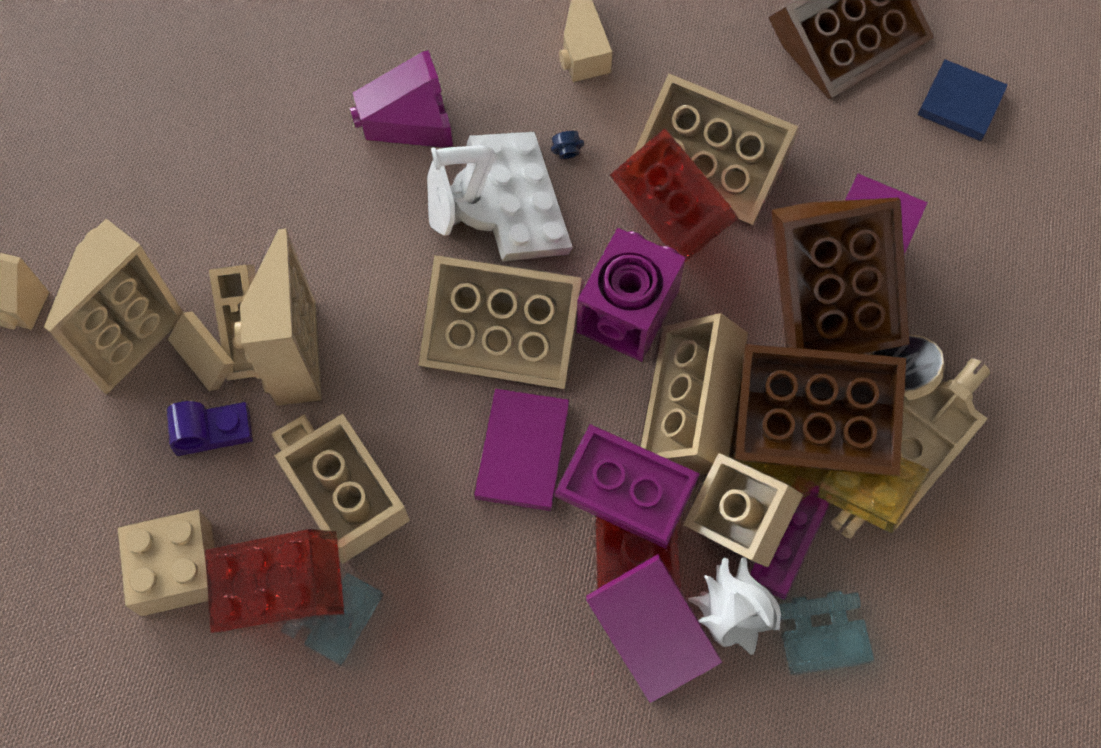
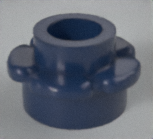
[551,130,584,159]

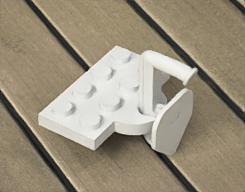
[427,132,573,262]

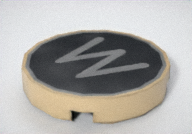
[870,334,945,400]

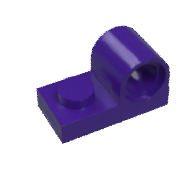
[167,401,253,456]

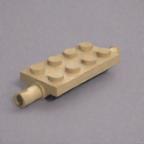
[830,359,990,539]

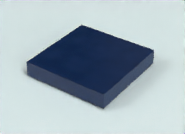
[917,59,1008,141]

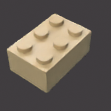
[274,414,410,564]

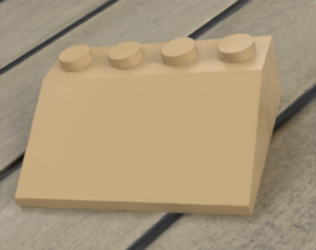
[626,73,799,225]
[44,219,183,395]
[234,229,322,406]
[418,255,584,389]

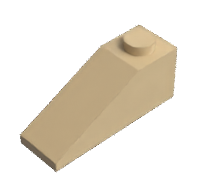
[559,0,612,82]
[209,265,256,381]

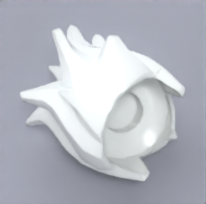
[688,557,781,655]

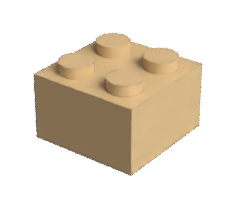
[683,453,803,567]
[118,509,221,616]

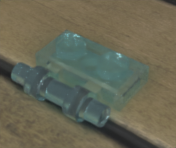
[280,560,383,666]
[779,591,874,675]

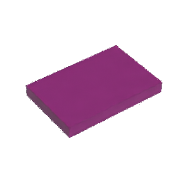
[474,389,569,511]
[555,424,700,549]
[586,555,722,703]

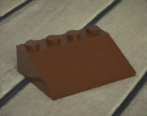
[768,0,935,99]
[772,197,910,354]
[735,344,906,477]

